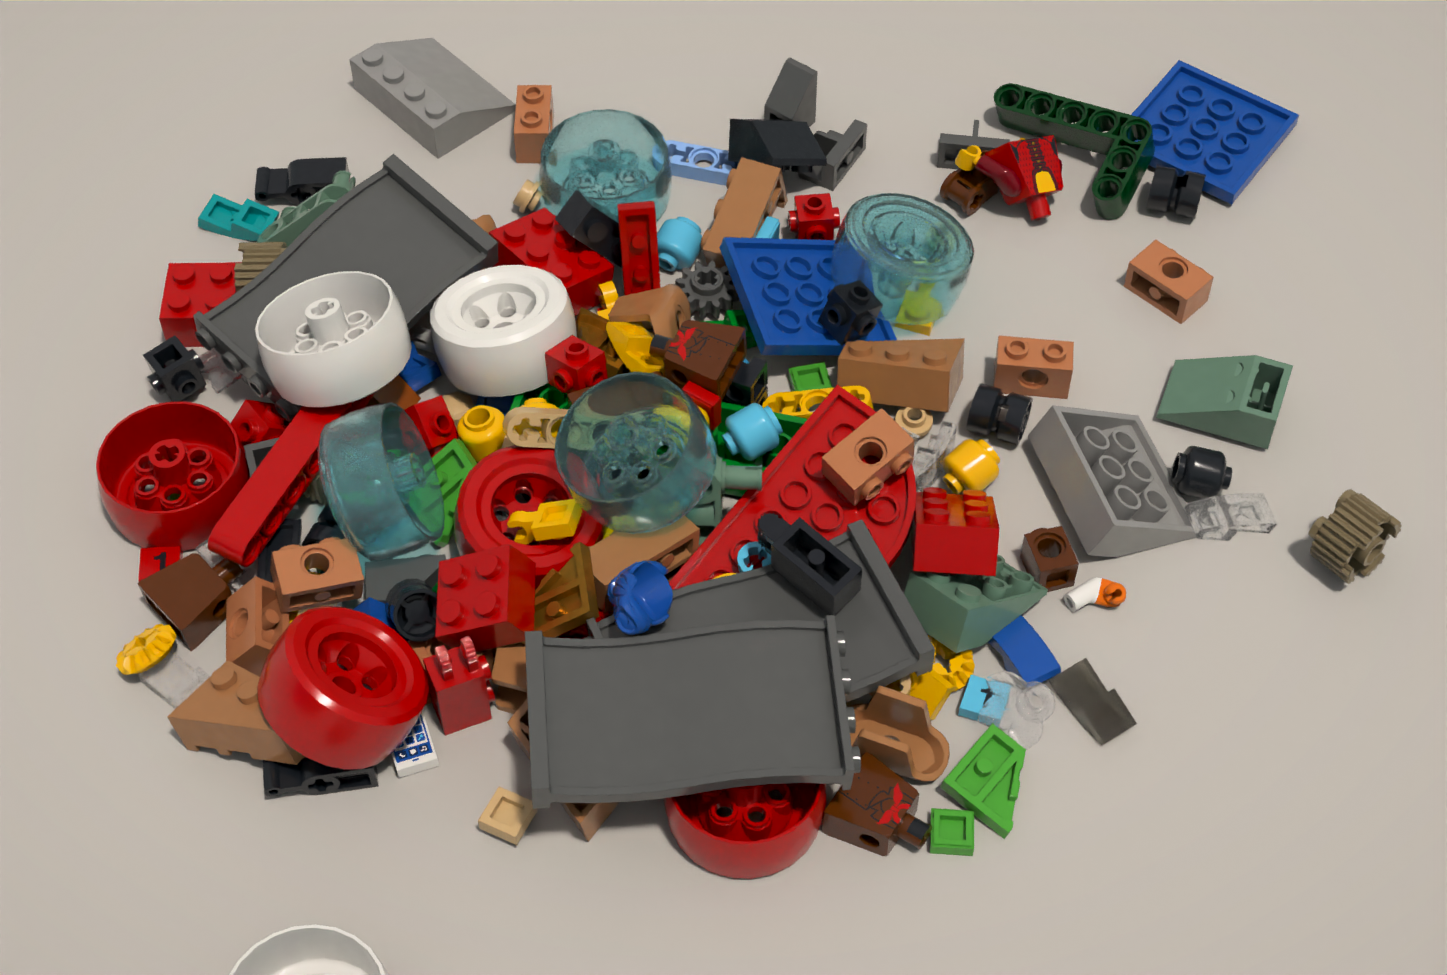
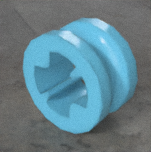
[737,541,771,573]

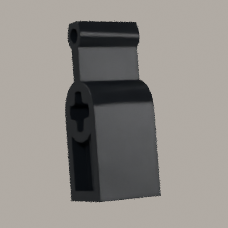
[255,157,350,206]
[263,757,379,796]

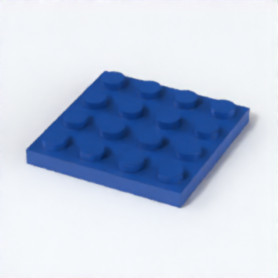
[1131,60,1299,205]
[719,237,897,355]

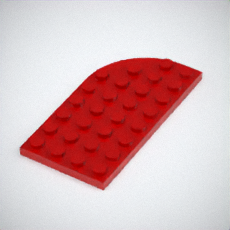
[669,385,916,590]

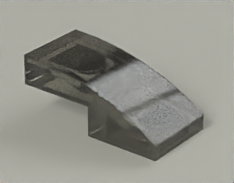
[1049,658,1137,745]

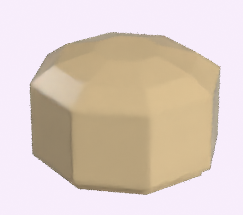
[443,391,474,429]

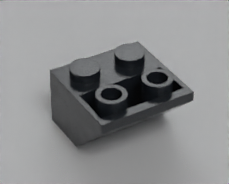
[728,119,827,173]

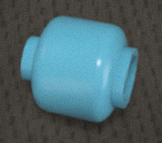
[657,217,702,272]
[722,403,783,461]

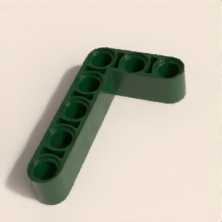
[994,83,1155,220]

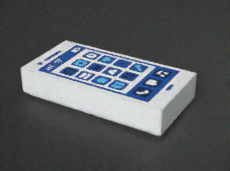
[392,711,439,778]

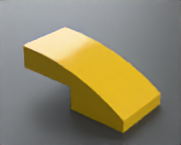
[606,322,665,379]

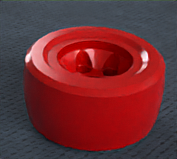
[96,401,250,551]
[453,445,605,590]
[257,606,429,770]
[663,783,826,879]

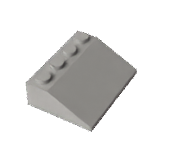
[349,38,516,159]
[1028,405,1202,557]

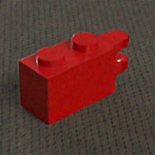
[423,636,495,736]

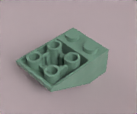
[1156,355,1293,449]
[904,554,1048,653]

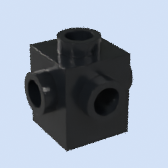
[818,280,883,346]
[143,335,207,402]

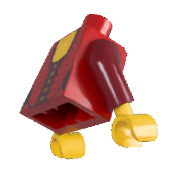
[955,135,1063,221]

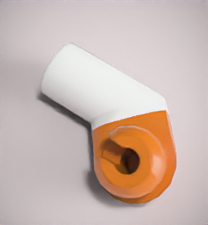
[1063,577,1126,612]

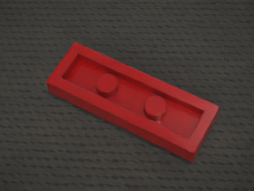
[617,201,661,296]

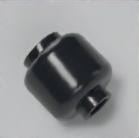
[1171,446,1232,500]

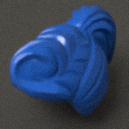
[608,560,673,635]

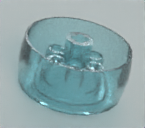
[539,109,672,222]
[830,193,974,325]
[554,372,717,534]
[318,402,445,561]

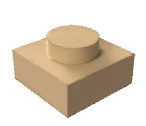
[478,786,538,845]

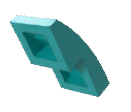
[198,194,279,241]

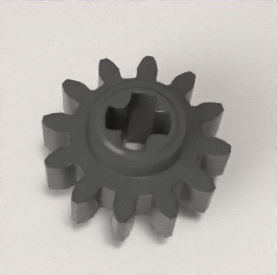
[675,261,739,320]

